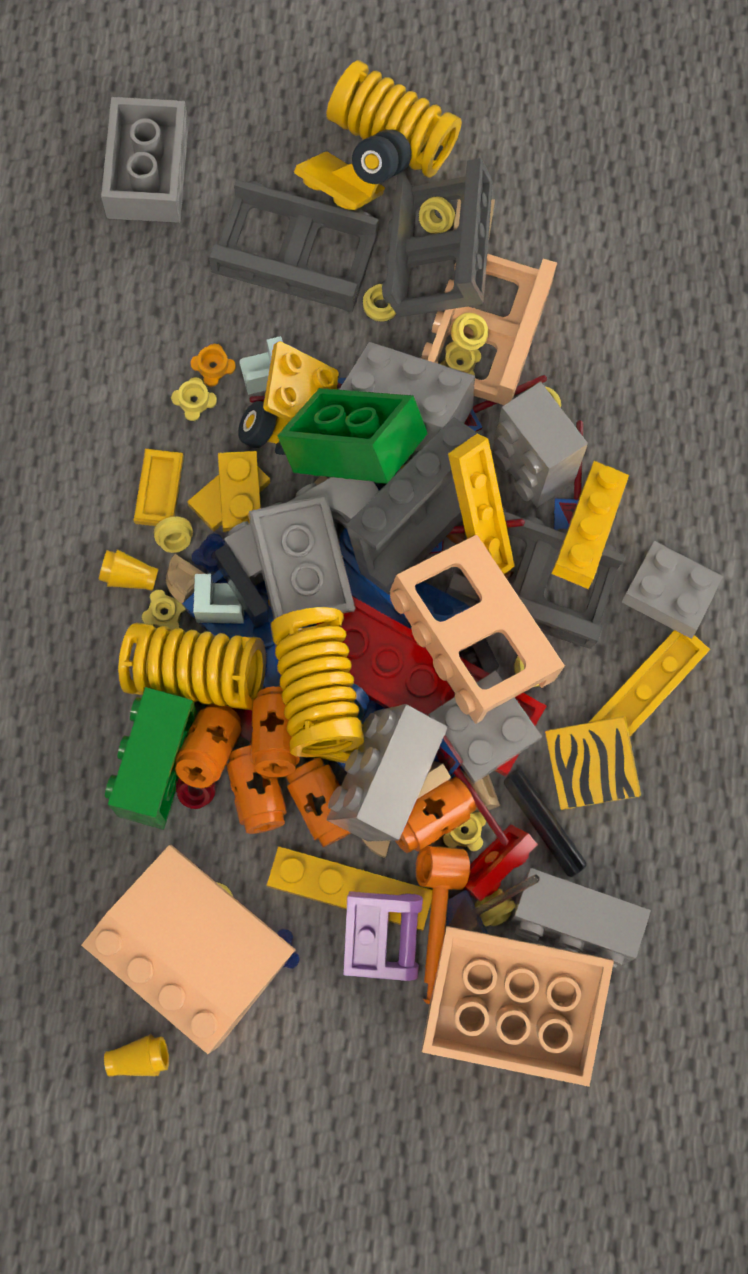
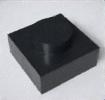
[463,638,499,674]

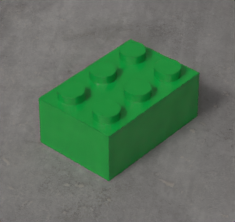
[277,388,428,483]
[105,687,198,830]

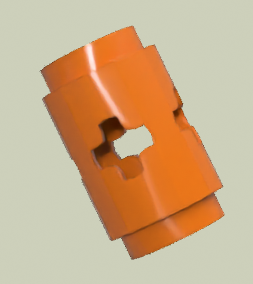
[251,686,300,777]
[175,704,241,788]
[226,745,287,834]
[286,758,351,848]
[395,777,476,854]

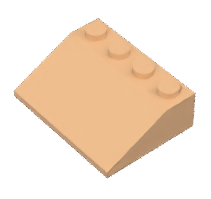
[81,845,296,1054]
[422,926,614,1086]

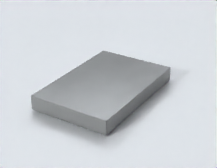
[248,494,355,619]

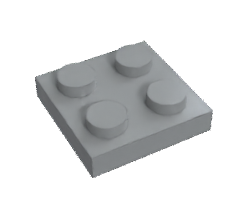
[622,541,723,639]
[428,670,542,784]

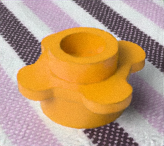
[191,343,236,387]

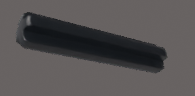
[504,770,587,877]

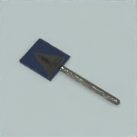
[445,875,540,934]

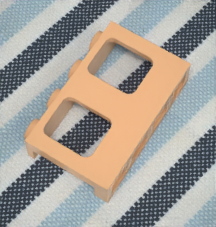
[421,254,557,405]
[389,535,565,724]

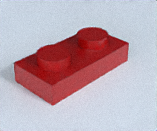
[462,824,538,902]

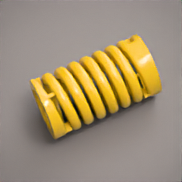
[326,60,462,178]
[271,607,364,757]
[118,623,266,710]

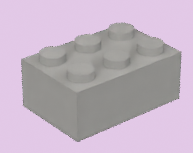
[101,97,189,223]
[339,342,475,451]
[492,382,588,508]
[327,704,448,841]
[508,868,651,969]

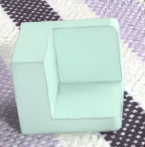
[240,336,283,395]
[193,574,244,623]

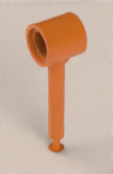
[416,846,470,1004]

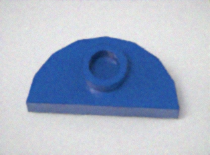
[415,581,470,622]

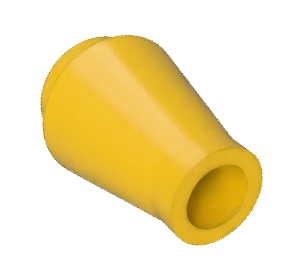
[99,549,159,591]
[104,1034,169,1077]

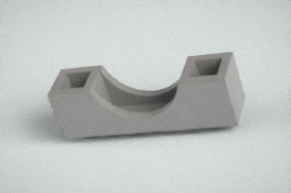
[224,477,379,586]

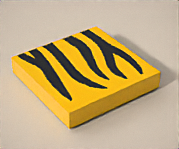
[545,716,641,810]

